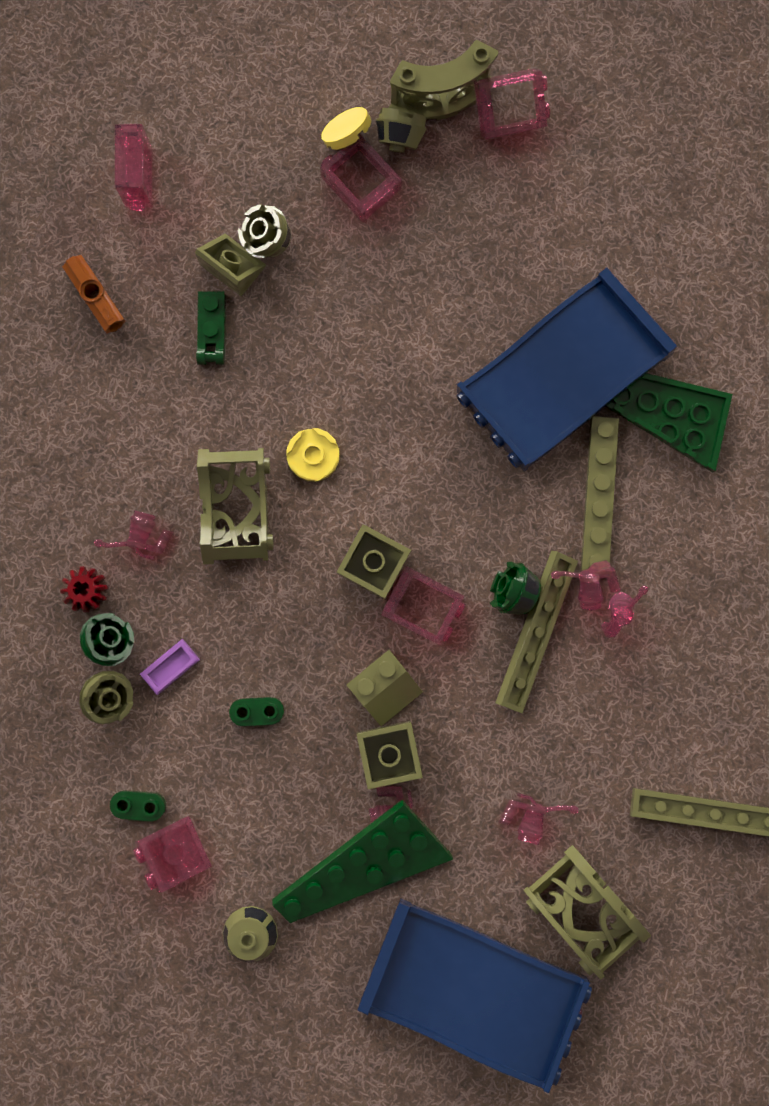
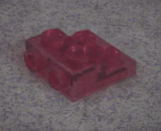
[133,816,212,893]

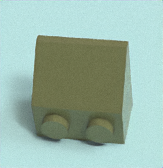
[347,650,423,726]

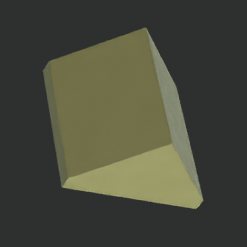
[195,233,266,296]

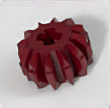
[60,566,108,613]

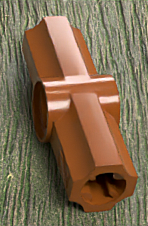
[62,255,126,334]

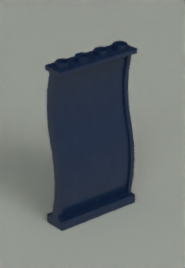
[456,268,677,472]
[357,898,592,1093]

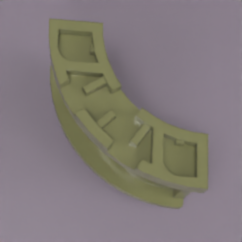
[389,40,498,120]
[197,448,274,564]
[524,845,651,980]

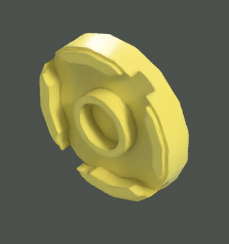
[322,107,371,150]
[287,428,339,481]

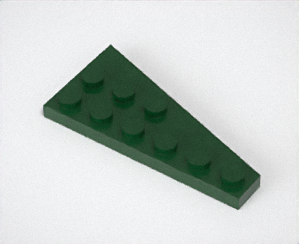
[272,800,453,923]

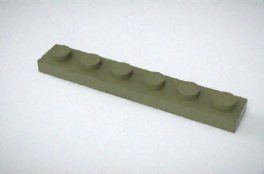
[580,416,619,578]
[495,551,578,713]
[630,788,769,836]

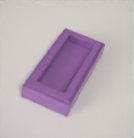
[140,639,200,695]

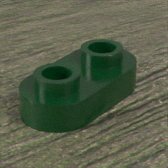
[229,697,284,726]
[110,790,166,821]

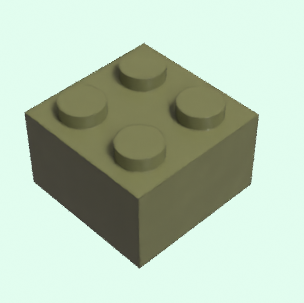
[337,524,411,600]
[357,721,423,789]

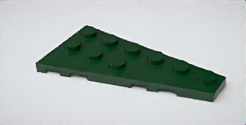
[605,373,733,473]

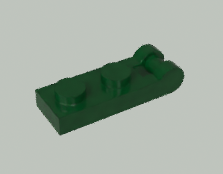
[196,291,226,365]

